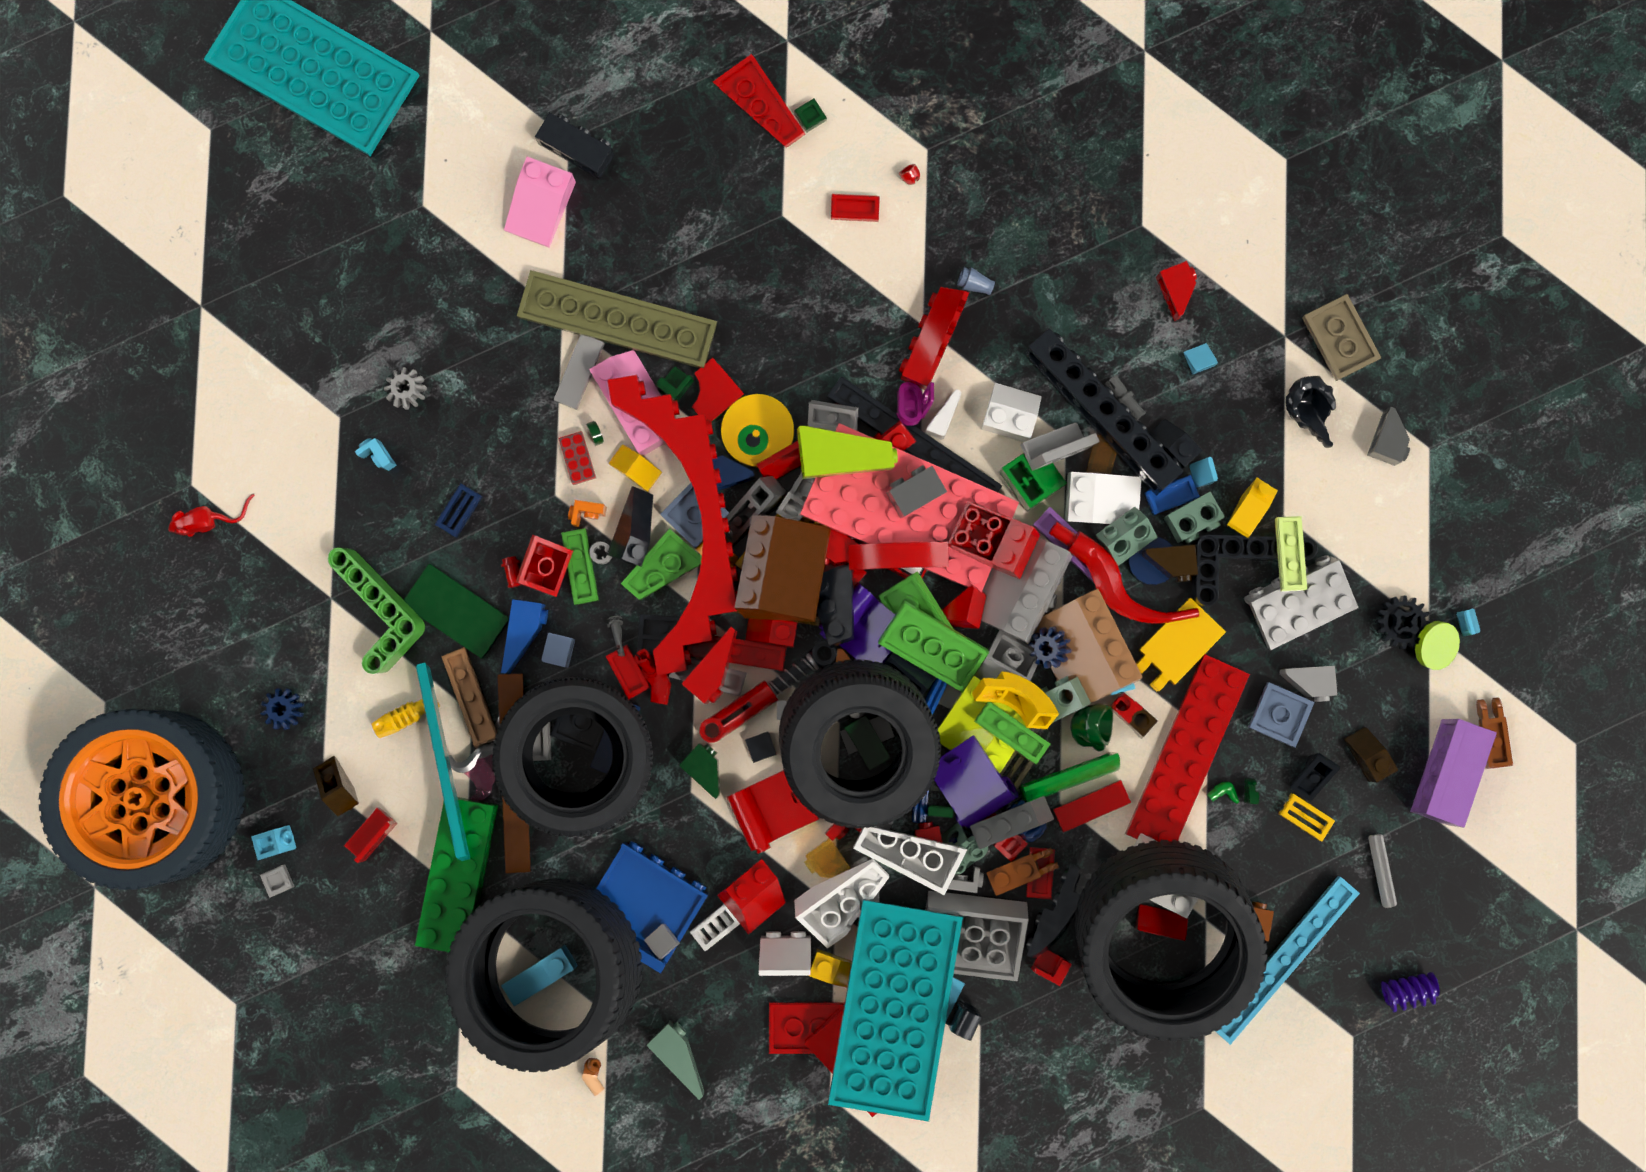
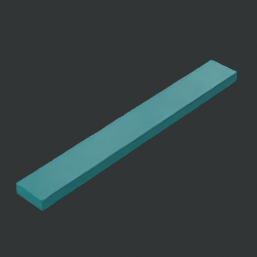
[416,663,470,861]

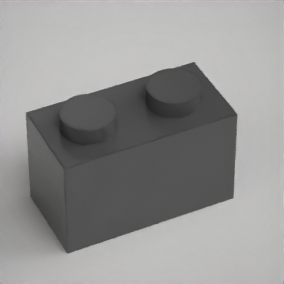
[886,465,947,518]

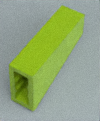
[797,426,898,479]

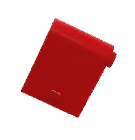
[726,770,819,854]

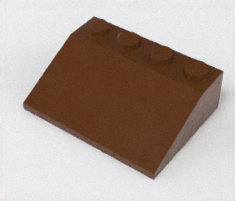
[734,515,831,622]

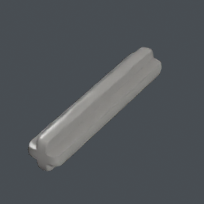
[1368,834,1397,908]

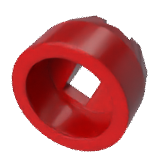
[899,164,920,185]

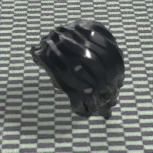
[1285,376,1336,448]

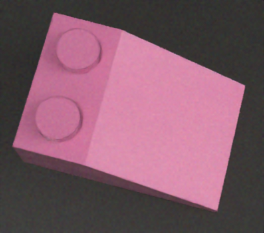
[504,157,576,248]

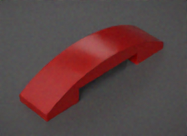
[848,542,949,570]

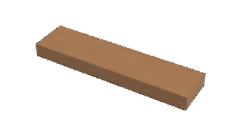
[441,647,497,748]

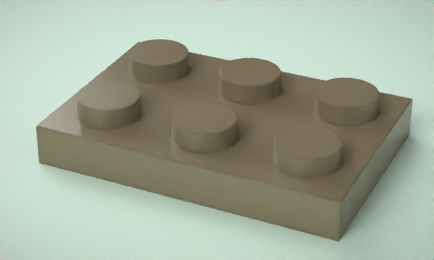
[1302,294,1381,381]

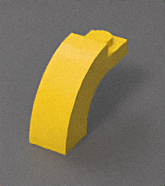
[972,671,1059,729]

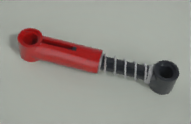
[699,641,837,743]

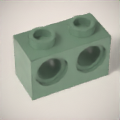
[1164,492,1225,544]
[1096,507,1157,566]
[1041,676,1091,723]

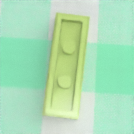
[1275,516,1307,592]

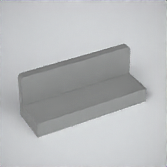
[1021,423,1100,471]

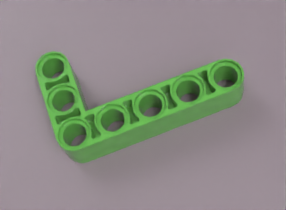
[328,548,425,674]

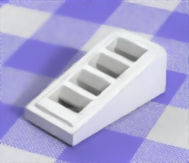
[925,389,961,440]
[690,904,740,951]

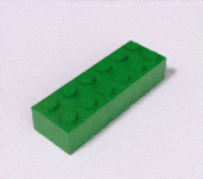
[415,797,499,952]

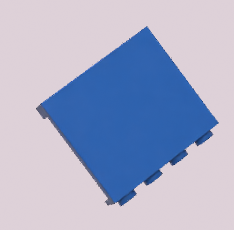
[596,841,709,974]

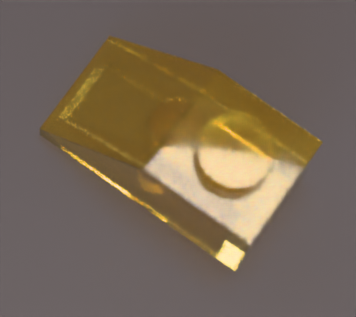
[804,838,851,878]

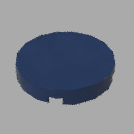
[1127,537,1173,585]

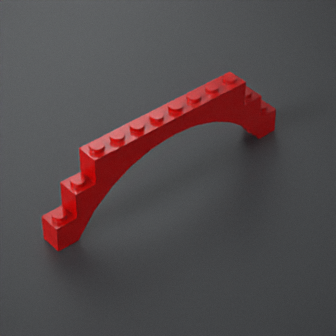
[607,375,738,675]

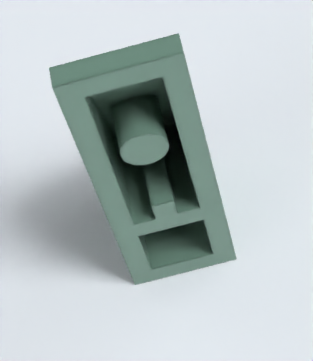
[647,1020,704,1100]

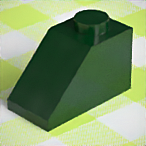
[679,743,720,799]

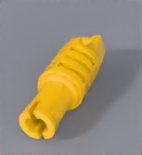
[371,699,440,738]

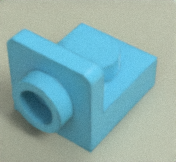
[355,438,397,471]
[251,825,296,860]

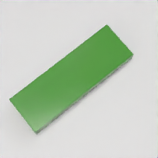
[561,528,599,605]
[974,702,1050,765]

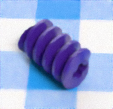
[1381,972,1440,1013]

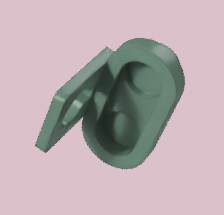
[941,823,988,874]

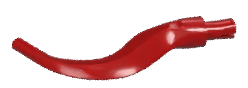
[1049,522,1199,623]

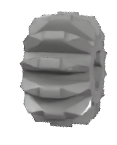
[384,367,427,410]

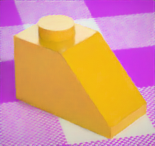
[1227,478,1278,538]
[809,949,852,988]

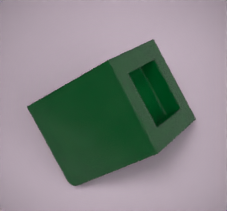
[655,367,694,401]

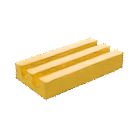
[1278,793,1335,841]

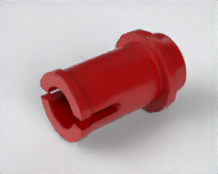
[501,556,521,588]

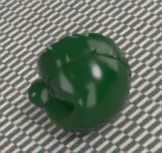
[1070,704,1113,752]

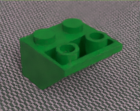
[999,453,1067,511]

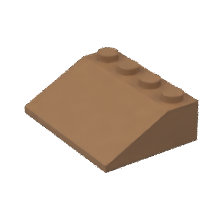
[1035,589,1143,703]

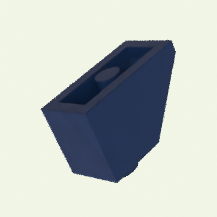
[713,456,755,491]

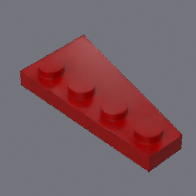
[713,54,806,148]

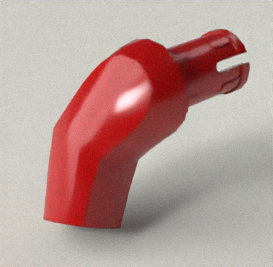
[635,649,671,705]

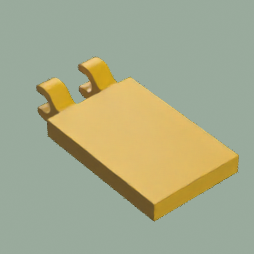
[1136,598,1226,692]

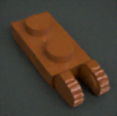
[1476,697,1513,769]
[986,848,1059,896]

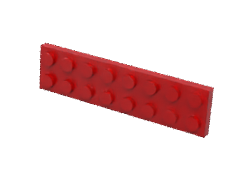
[1125,654,1250,842]

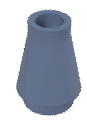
[957,267,995,295]

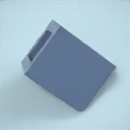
[542,633,575,668]

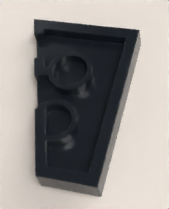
[817,562,854,648]

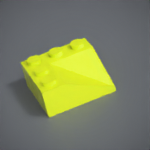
[938,676,1025,774]

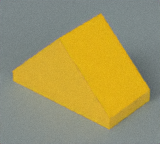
[608,444,662,492]

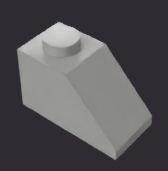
[1279,666,1337,702]

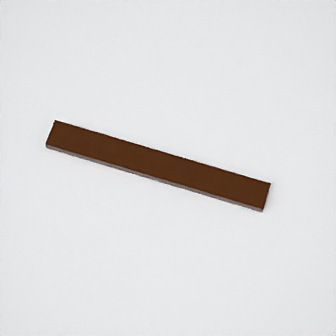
[497,673,531,873]

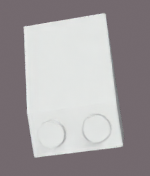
[1065,472,1141,524]
[759,931,811,976]

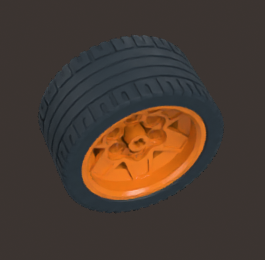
[38,709,245,890]

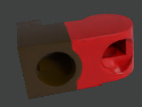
[1110,692,1158,739]

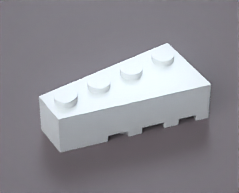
[853,826,967,895]

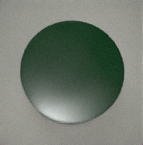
[586,421,604,446]

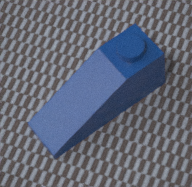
[501,599,548,674]

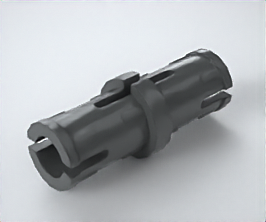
[1104,374,1146,421]

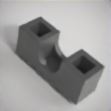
[970,796,1054,850]

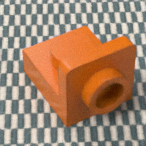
[568,500,607,527]

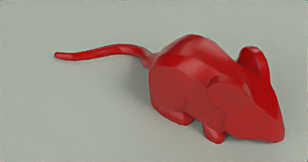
[168,494,255,537]

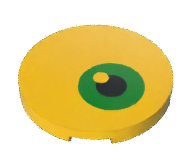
[721,394,794,468]

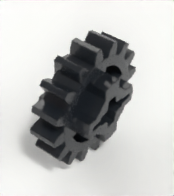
[1375,595,1431,649]

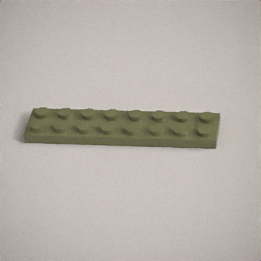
[517,270,717,368]

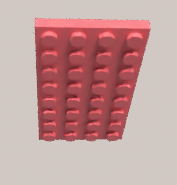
[799,423,1019,593]

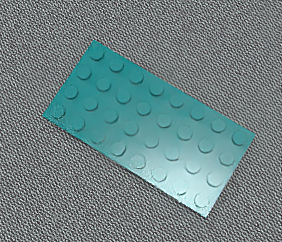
[204,0,420,156]
[828,899,963,1122]

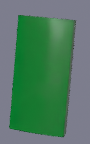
[1019,752,1120,803]

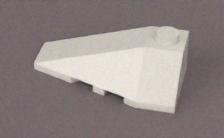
[794,859,889,948]

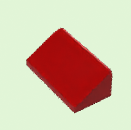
[1134,904,1188,941]

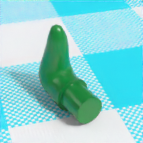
[1207,781,1239,804]

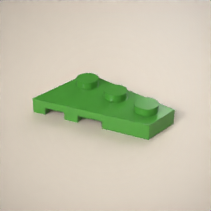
[621,528,702,600]

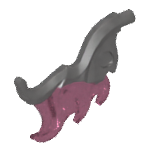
[449,717,499,801]

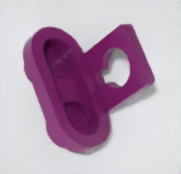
[897,382,934,426]

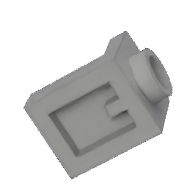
[948,866,984,893]

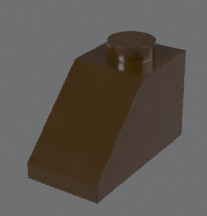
[1142,545,1198,582]
[1344,727,1399,783]
[313,756,359,817]

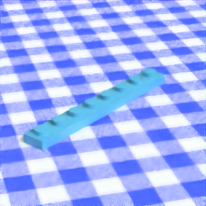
[1215,876,1360,1045]

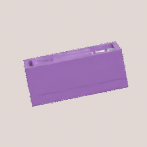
[1410,719,1497,828]

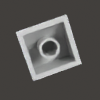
[981,383,1042,442]

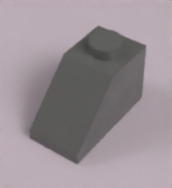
[1367,407,1410,466]

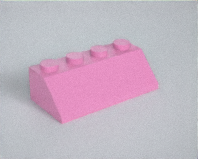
[589,350,666,457]

